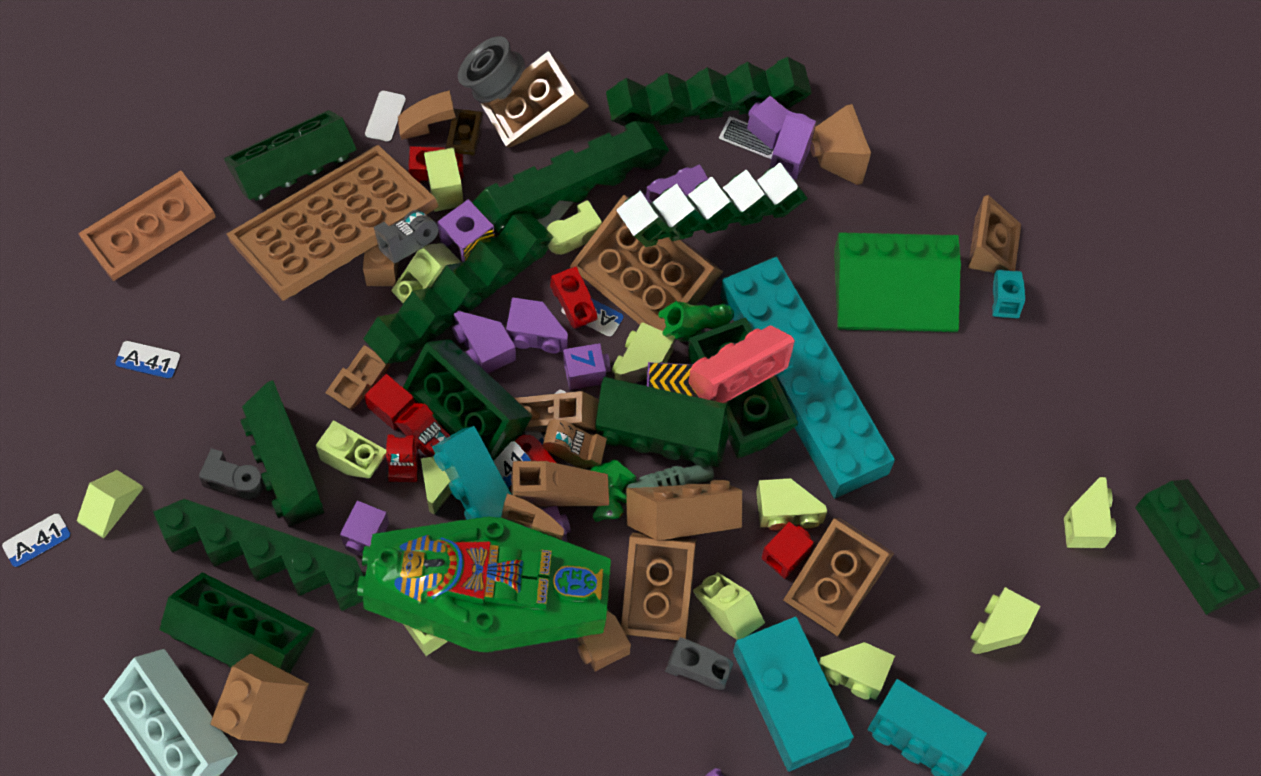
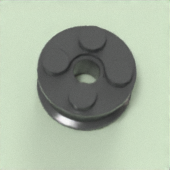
[458,36,526,103]

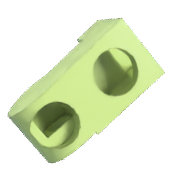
[547,200,602,255]

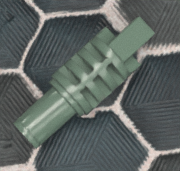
[627,465,714,488]

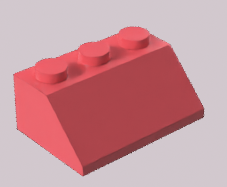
[689,325,795,403]

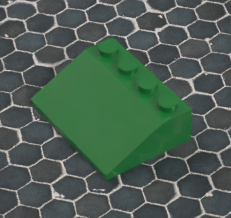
[834,233,961,332]

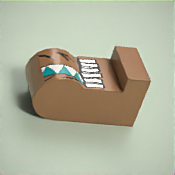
[543,419,607,469]

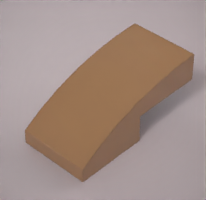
[397,90,456,140]
[325,345,391,410]
[501,494,565,540]

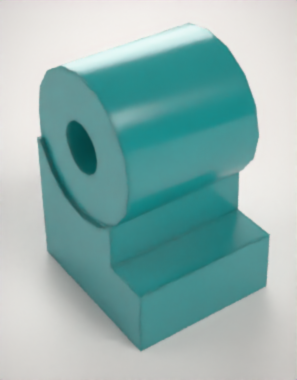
[992,270,1025,318]

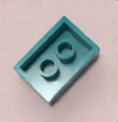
[867,679,987,776]

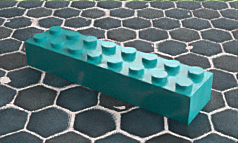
[720,257,895,499]

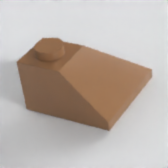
[810,104,871,185]

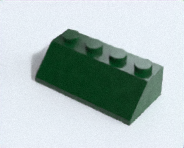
[223,110,357,201]
[687,317,798,459]
[403,339,533,462]
[596,377,729,467]
[240,380,325,527]
[1135,479,1261,615]
[159,572,315,674]

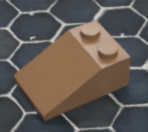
[481,51,589,148]
[783,518,894,636]
[621,533,697,640]

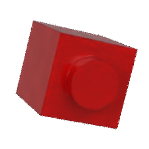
[364,374,415,431]
[761,521,814,579]

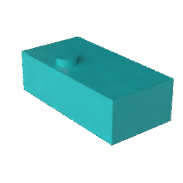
[733,616,854,772]

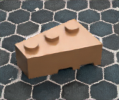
[626,480,742,541]

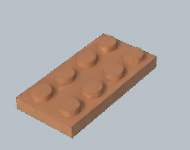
[78,171,216,281]

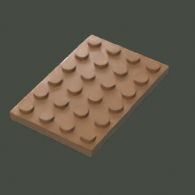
[227,145,439,301]

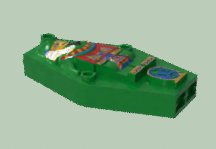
[357,516,611,652]

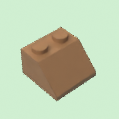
[210,654,309,743]

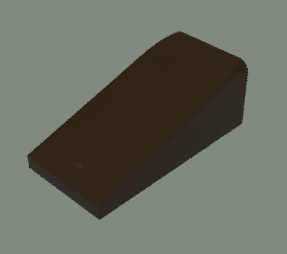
[445,109,483,156]

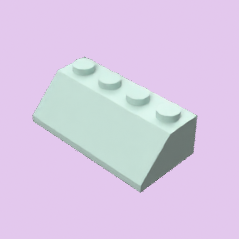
[103,649,238,776]

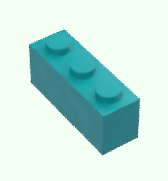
[432,426,511,520]

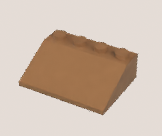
[569,195,723,331]

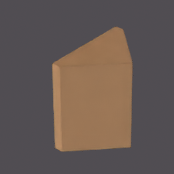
[968,195,1021,273]

